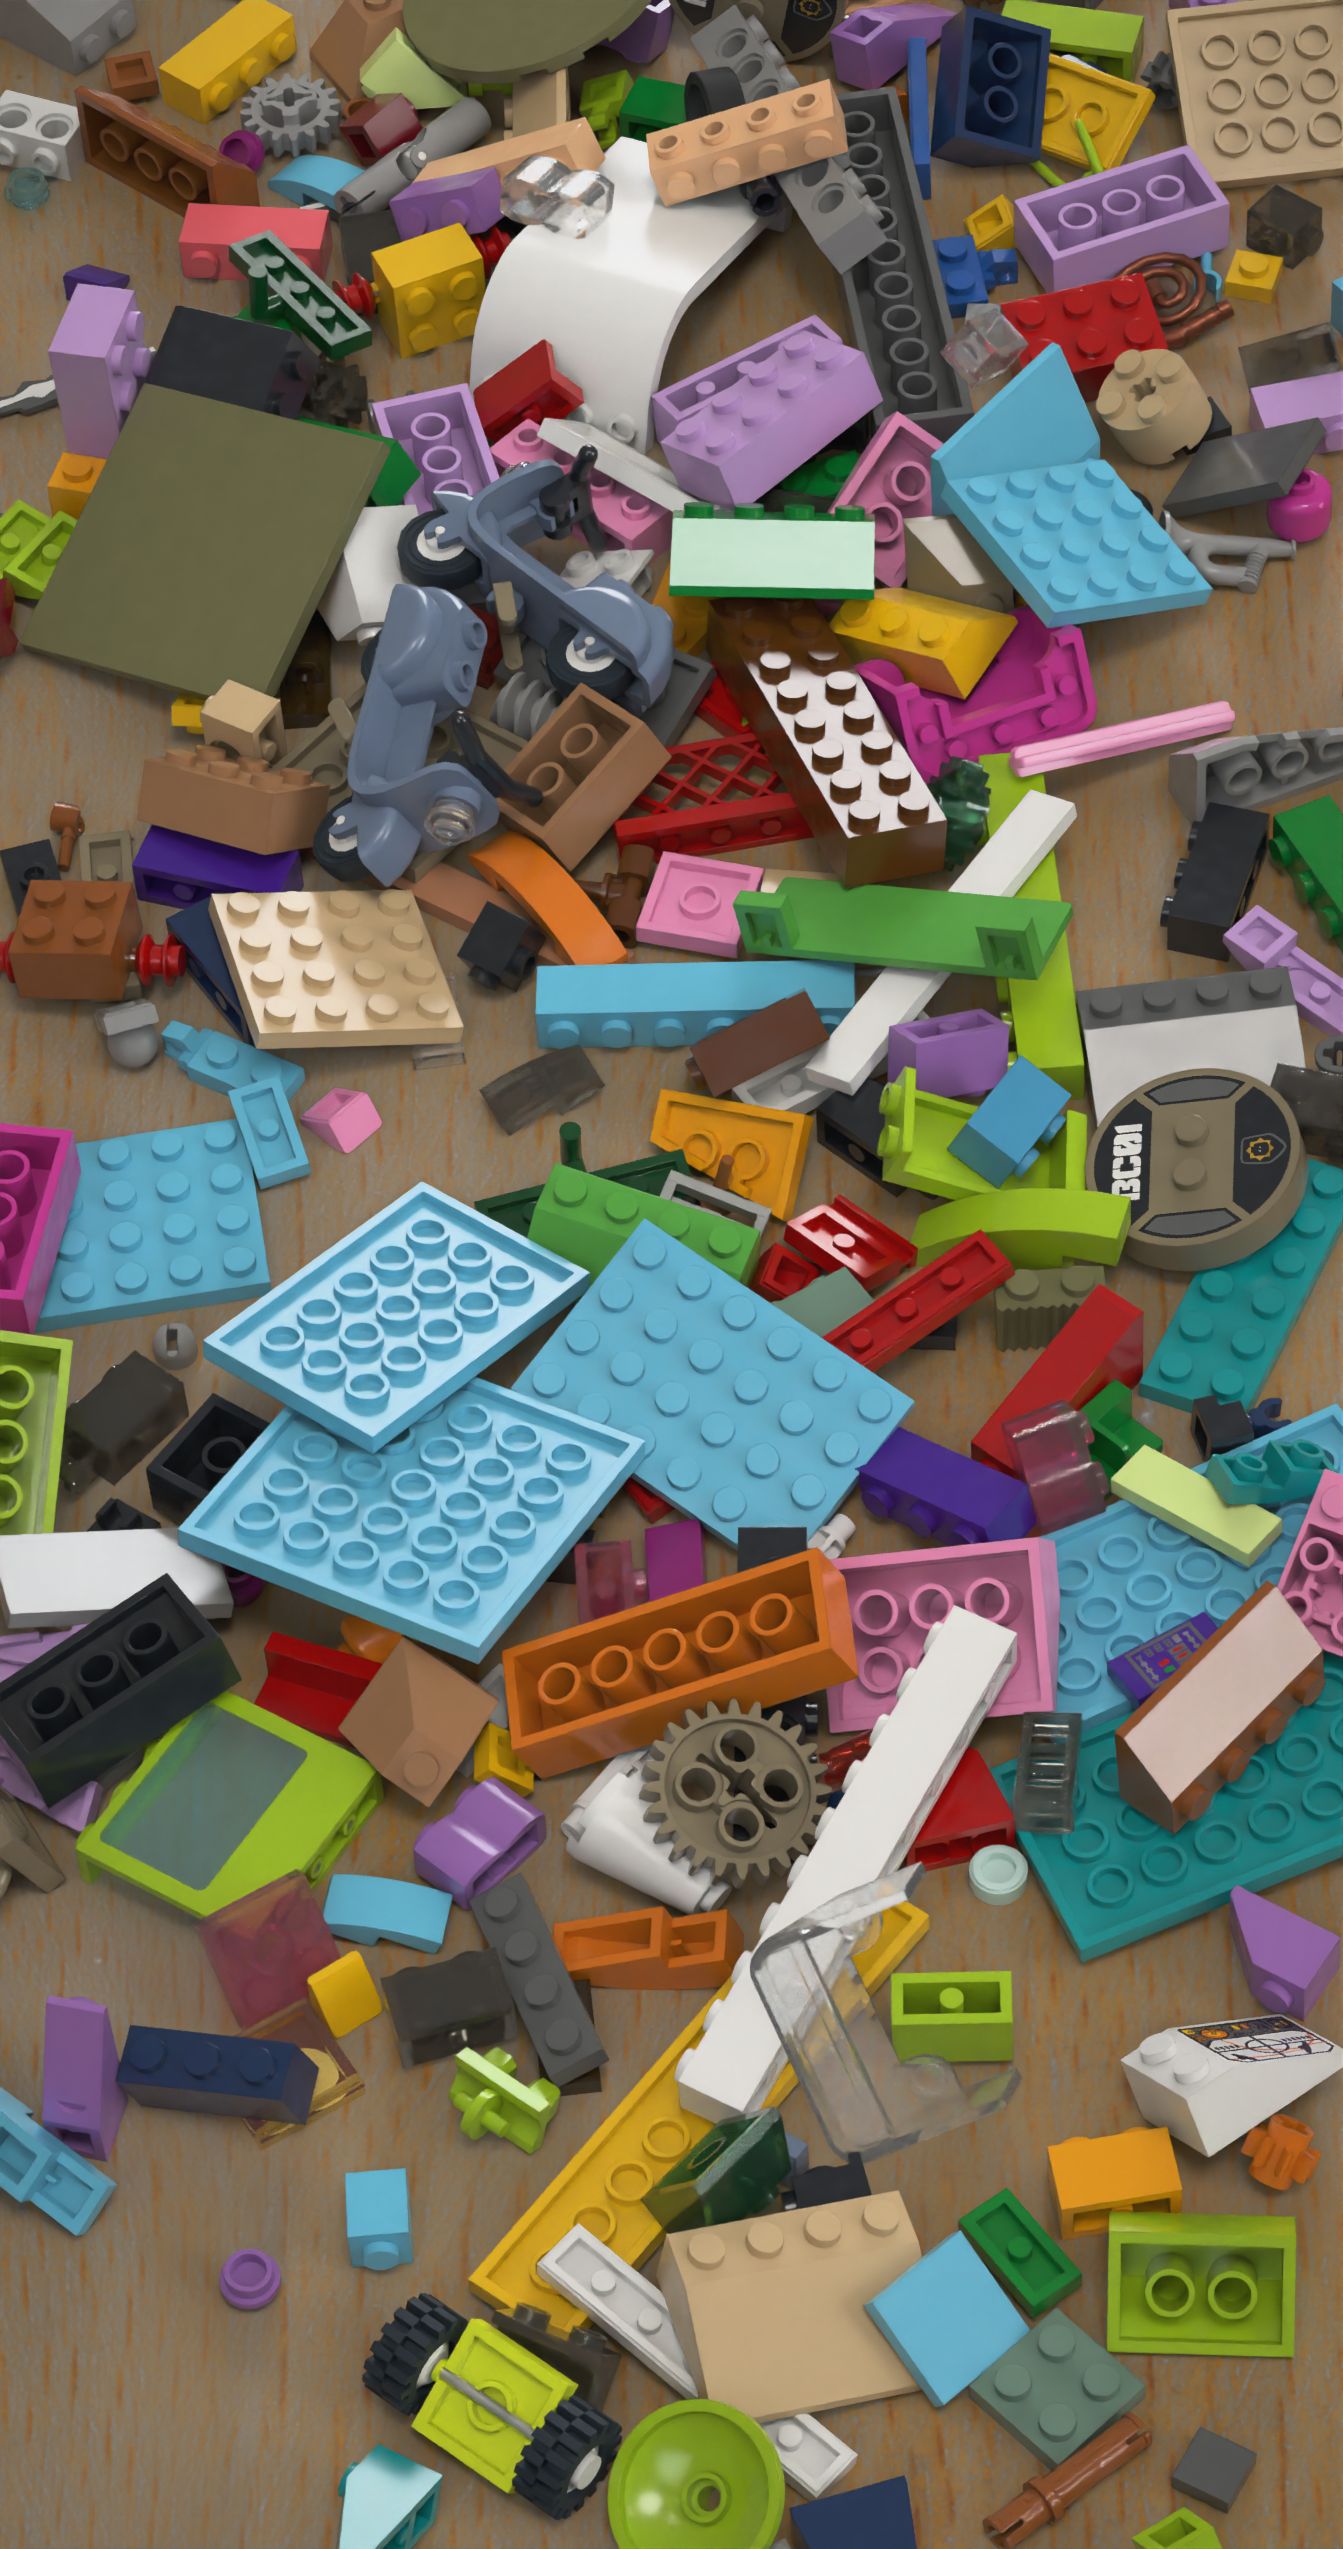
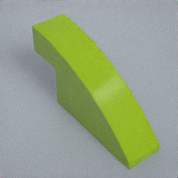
[910,1188,1131,1271]

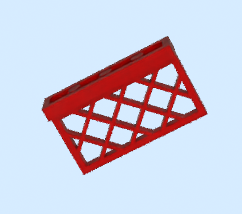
[612,733,815,864]

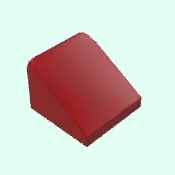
[749,1242,821,1303]

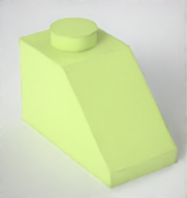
[360,27,467,109]

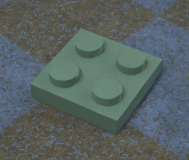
[969,2307,1146,2471]

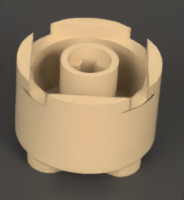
[1096,349,1212,465]

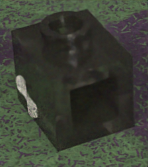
[1246,184,1324,270]

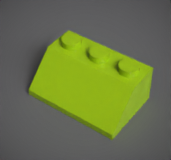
[1107,2211,1296,2358]

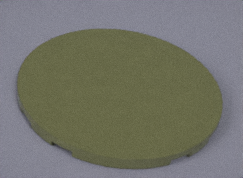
[403,0,652,84]

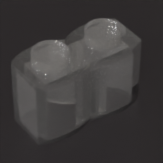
[499,156,615,239]

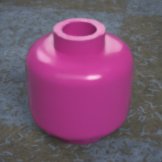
[1266,469,1332,543]

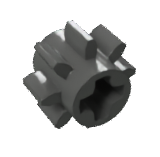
[1140,51,1179,109]

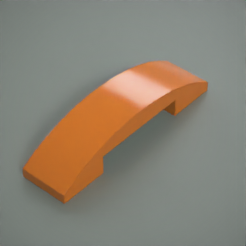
[468,829,629,965]

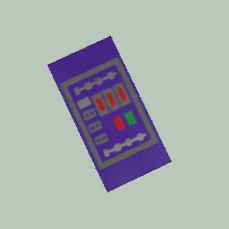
[1107,1612,1218,1709]

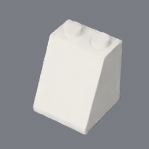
[317,504,419,646]

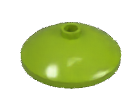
[607,2399,785,2549]

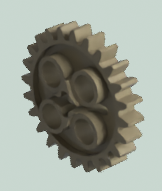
[639,1698,832,1888]

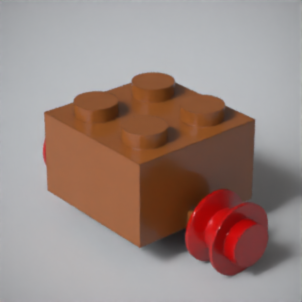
[0,880,186,1000]

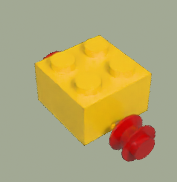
[332,222,512,359]

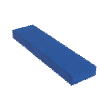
[907,37,931,200]

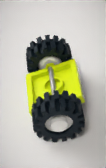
[362,2293,622,2520]

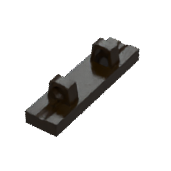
[280,608,333,730]

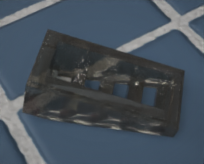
[1013,1712,1083,1833]

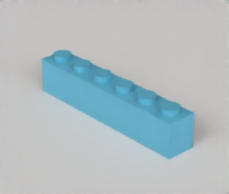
[535,960,856,1049]

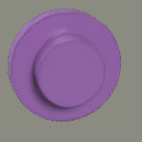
[219,2249,281,2309]

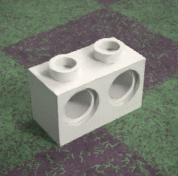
[0,90,85,181]

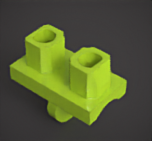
[448,2046,561,2155]

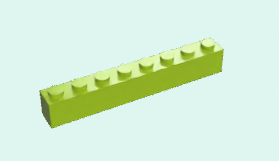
[969,753,1084,1101]

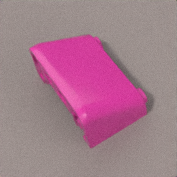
[854,605,1097,784]

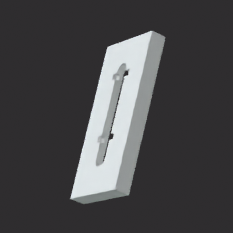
[537,418,731,512]

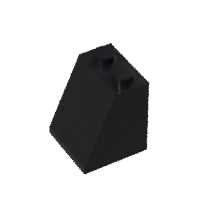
[144,306,320,420]

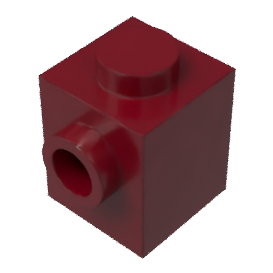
[339,93,423,166]

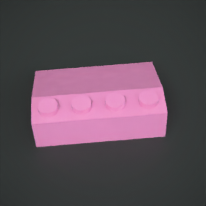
[826,1537,1060,1733]

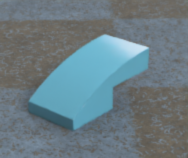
[268,155,364,211]
[318,1874,453,1955]

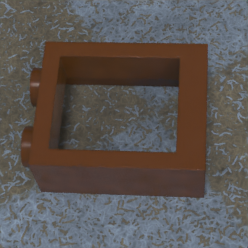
[685,988,830,1097]

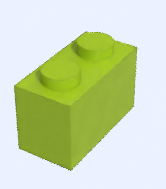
[891,1971,1013,2063]

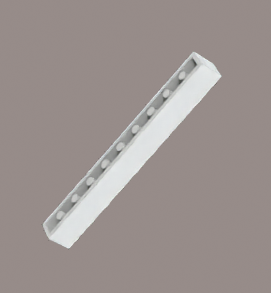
[674,1605,1017,2137]

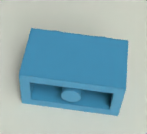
[947,1055,1072,1188]

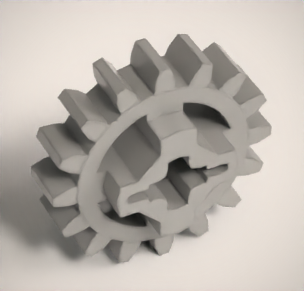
[240,73,342,157]

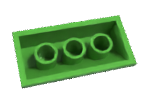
[527,1163,760,1304]

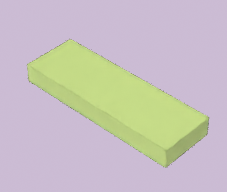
[1111,1445,1283,1567]

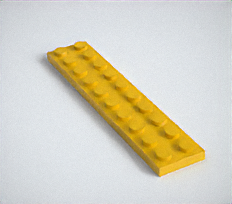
[468,1889,930,2355]

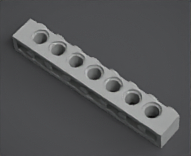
[690,4,888,274]

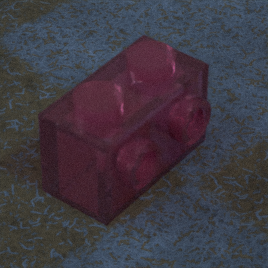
[574,1540,647,1625]

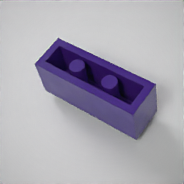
[132,824,304,909]
[855,1427,1037,1546]

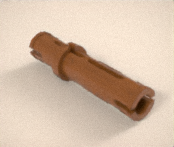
[983,2412,1152,2549]

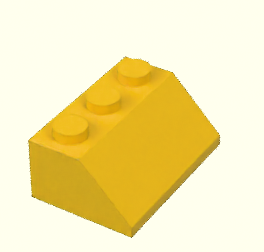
[829,587,1018,699]

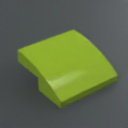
[0,499,78,599]

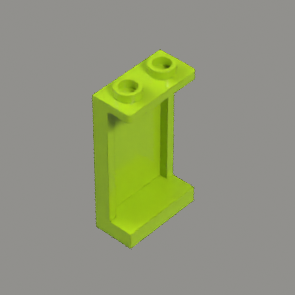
[877,1066,1087,1200]

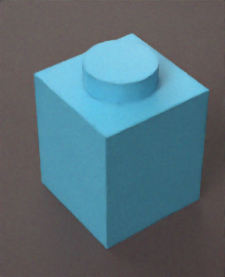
[345,2168,414,2270]

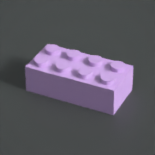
[1014,145,1230,293]
[48,283,151,459]
[660,330,883,511]
[372,383,500,515]

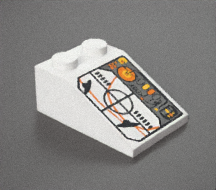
[1120,2014,1343,2158]

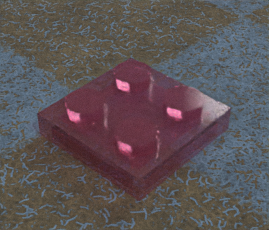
[193,1869,341,2032]

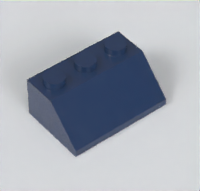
[930,5,1051,168]

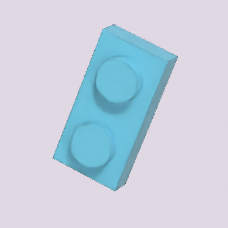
[228,1075,312,1190]

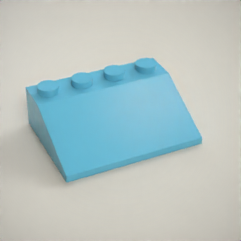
[930,342,1100,516]

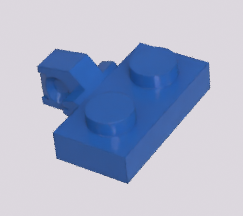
[933,235,1018,319]

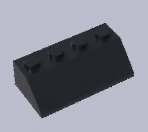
[0,1573,242,1809]

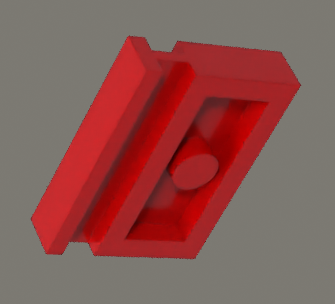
[783,1194,918,1292]

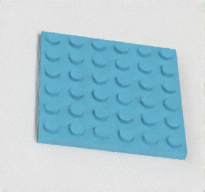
[178,1377,645,1664]

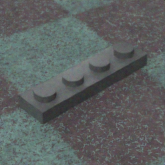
[469,1873,609,2087]

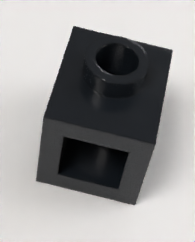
[457,901,546,992]

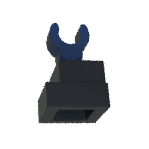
[1190,1395,1292,1463]

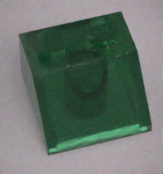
[640,2106,792,2234]

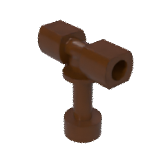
[574,844,656,948]

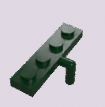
[229,230,372,361]
[474,1121,698,1238]

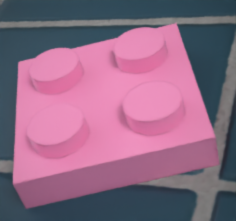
[635,851,764,959]

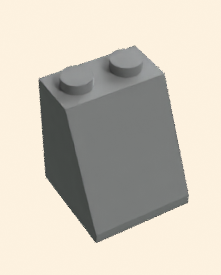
[0,0,137,77]

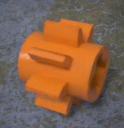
[1240,2114,1322,2190]

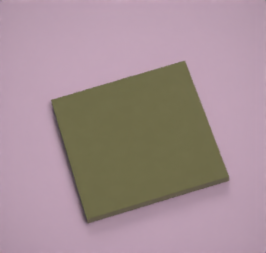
[19,383,391,700]

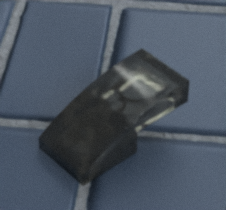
[479,1045,605,1136]

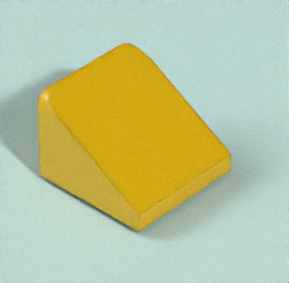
[964,194,1016,252]
[307,1950,383,2039]

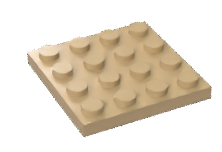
[1165,0,1343,189]
[208,889,464,1049]

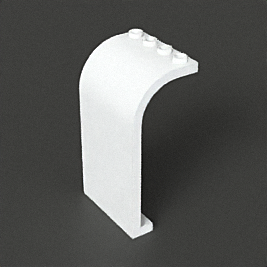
[469,136,793,454]

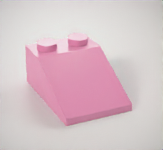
[827,411,944,588]

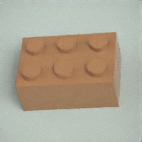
[495,683,672,872]
[137,745,330,855]

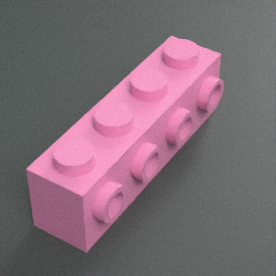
[490,418,673,564]

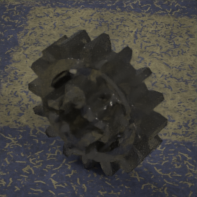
[297,352,368,428]

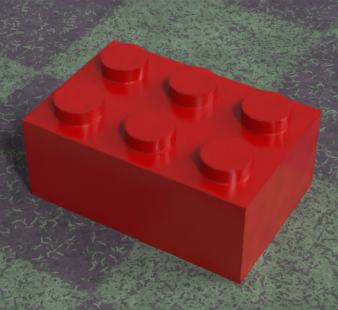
[999,272,1169,403]

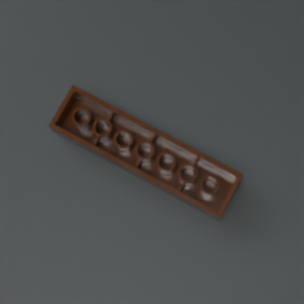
[706,597,947,888]

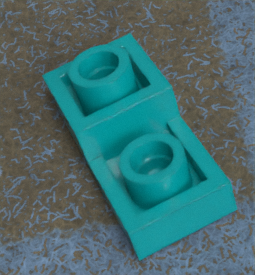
[1205,1439,1338,1504]

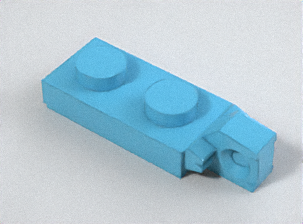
[161,1020,306,1102]

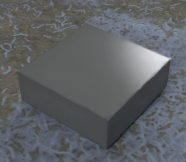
[1171,2426,1257,2514]

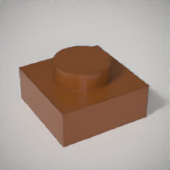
[104,50,160,101]

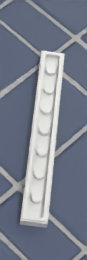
[805,789,1077,1096]

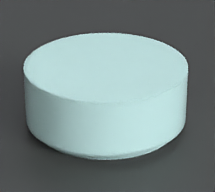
[969,1845,1028,1905]

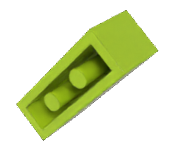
[1001,0,1144,83]

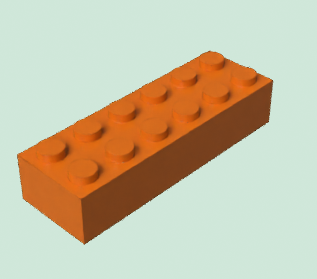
[502,1547,859,1779]

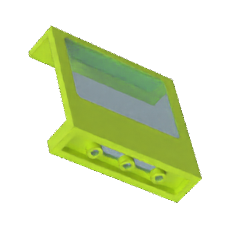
[75,1690,385,1970]

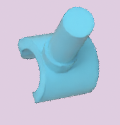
[1192,252,1222,302]

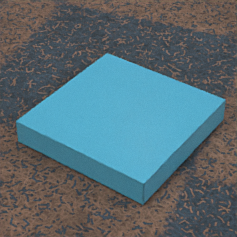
[863,2230,1030,2407]

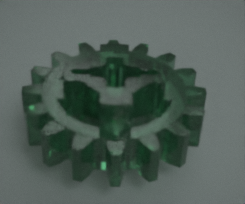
[926,756,991,872]

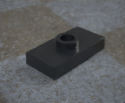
[0,839,62,919]

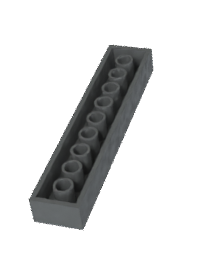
[831,86,974,443]

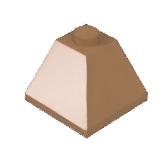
[310,0,409,102]
[338,1635,500,1807]

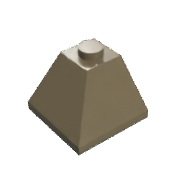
[903,514,1014,614]

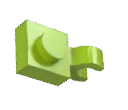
[579,69,634,149]

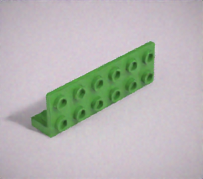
[733,877,1074,980]

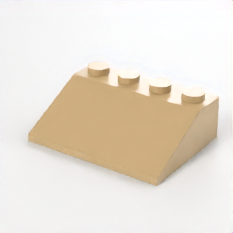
[656,2190,922,2423]

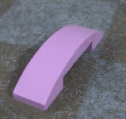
[1223,905,1343,1036]

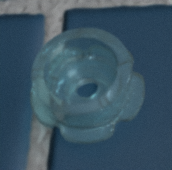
[4,167,50,210]

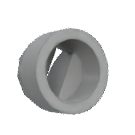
[153,1322,198,1370]

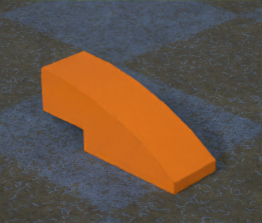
[553,1906,744,1990]

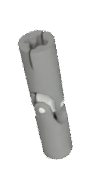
[334,97,491,228]

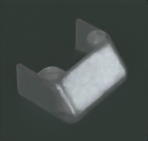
[750,1861,1022,2163]

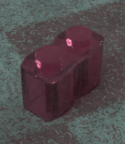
[1001,1399,1110,1536]

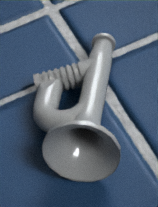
[1158,510,1296,594]

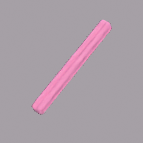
[1008,701,1235,778]

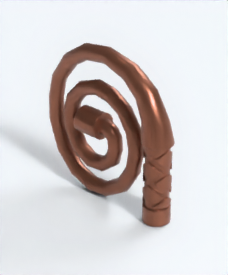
[1112,252,1235,350]

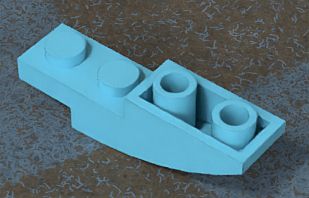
[0,2087,118,2236]

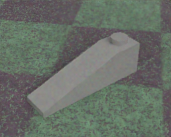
[1169,727,1343,825]

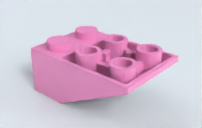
[1277,1469,1343,1658]

